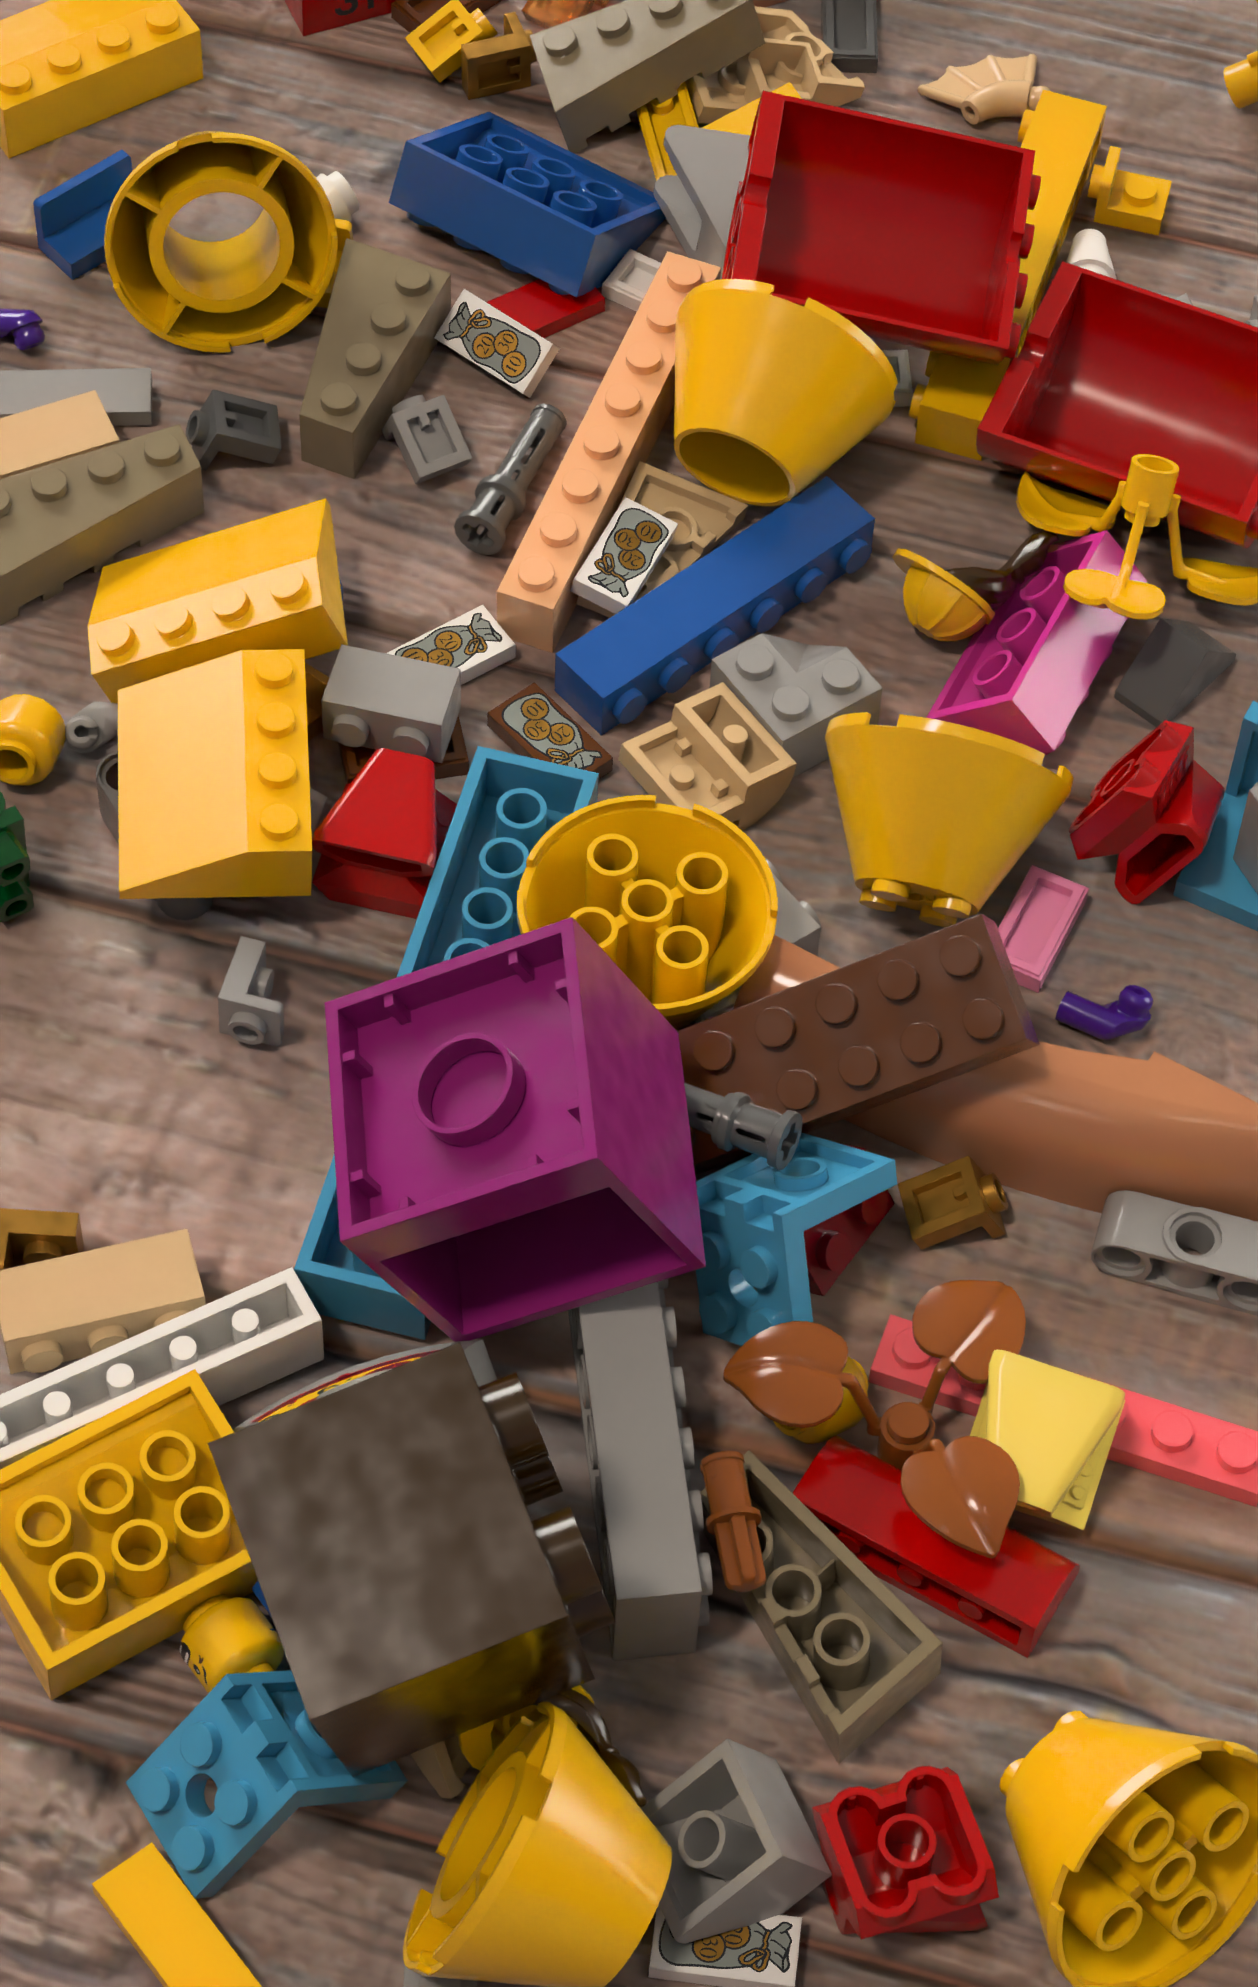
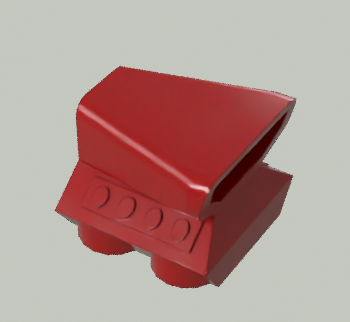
[1069,720,1225,905]
[312,748,457,919]
[812,1766,999,1940]

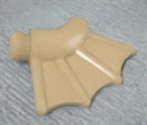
[918,54,1050,125]

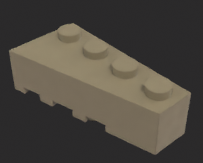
[529,0,765,154]
[299,238,451,479]
[0,424,204,626]
[700,1450,943,1764]

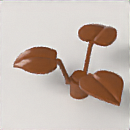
[723,1280,1026,1558]

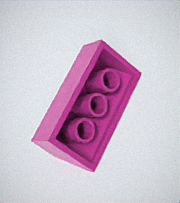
[926,530,1147,755]

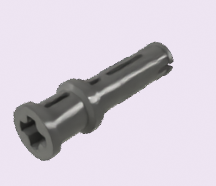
[454,403,567,555]
[684,1083,803,1170]

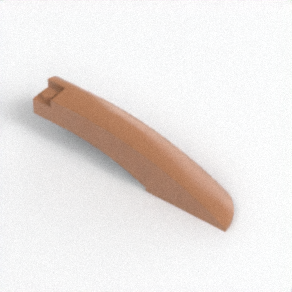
[733,935,1258,1222]

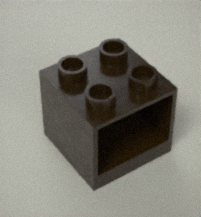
[208,1342,616,1777]

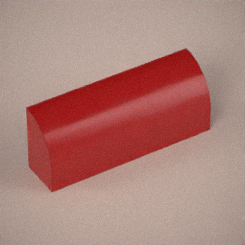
[793,1435,1080,1658]

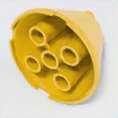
[825,712,1074,927]
[516,795,778,1031]
[999,1711,1258,1987]

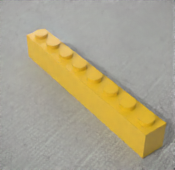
[909,90,1107,461]

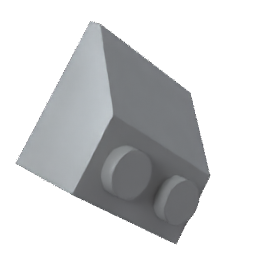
[641,1739,832,1944]

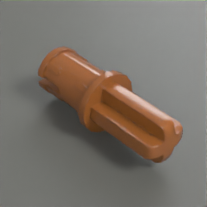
[700,1451,766,1593]

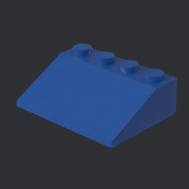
[388,112,666,297]

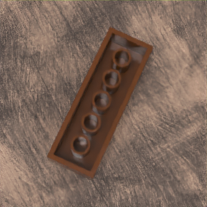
[677,914,1040,1175]

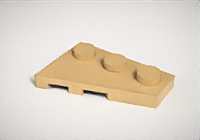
[576,461,749,618]

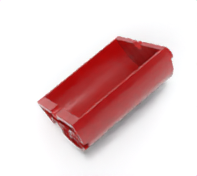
[722,90,1041,365]
[976,261,1258,549]

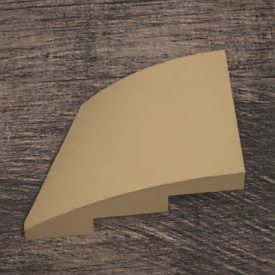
[685,6,865,124]

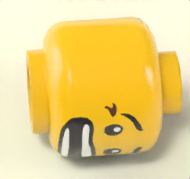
[179,1594,284,1693]

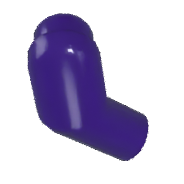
[0,308,45,350]
[1055,985,1153,1040]

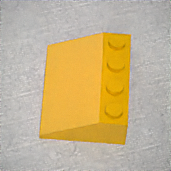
[0,0,204,159]
[87,498,348,703]
[118,649,312,899]
[0,1369,258,1700]

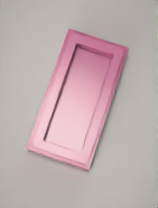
[998,865,1089,993]

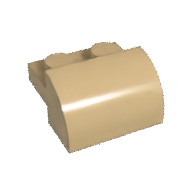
[618,682,797,831]

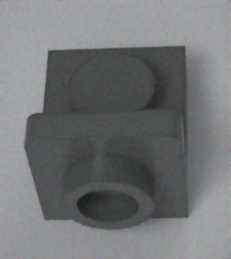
[186,389,282,471]

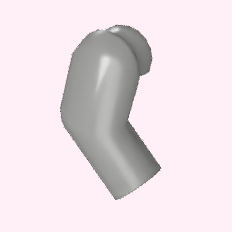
[65,702,118,753]

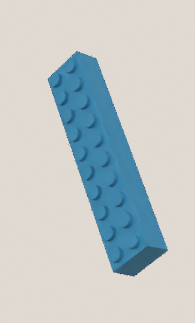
[294,746,599,1340]

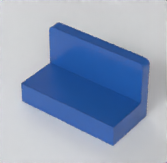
[33,150,132,280]

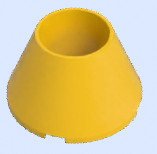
[104,131,338,353]
[674,279,898,506]
[403,1701,672,1987]

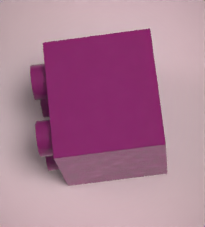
[325,917,706,1342]

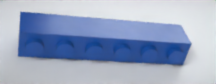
[555,476,875,736]

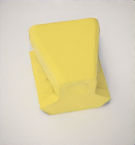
[970,1349,1126,1530]

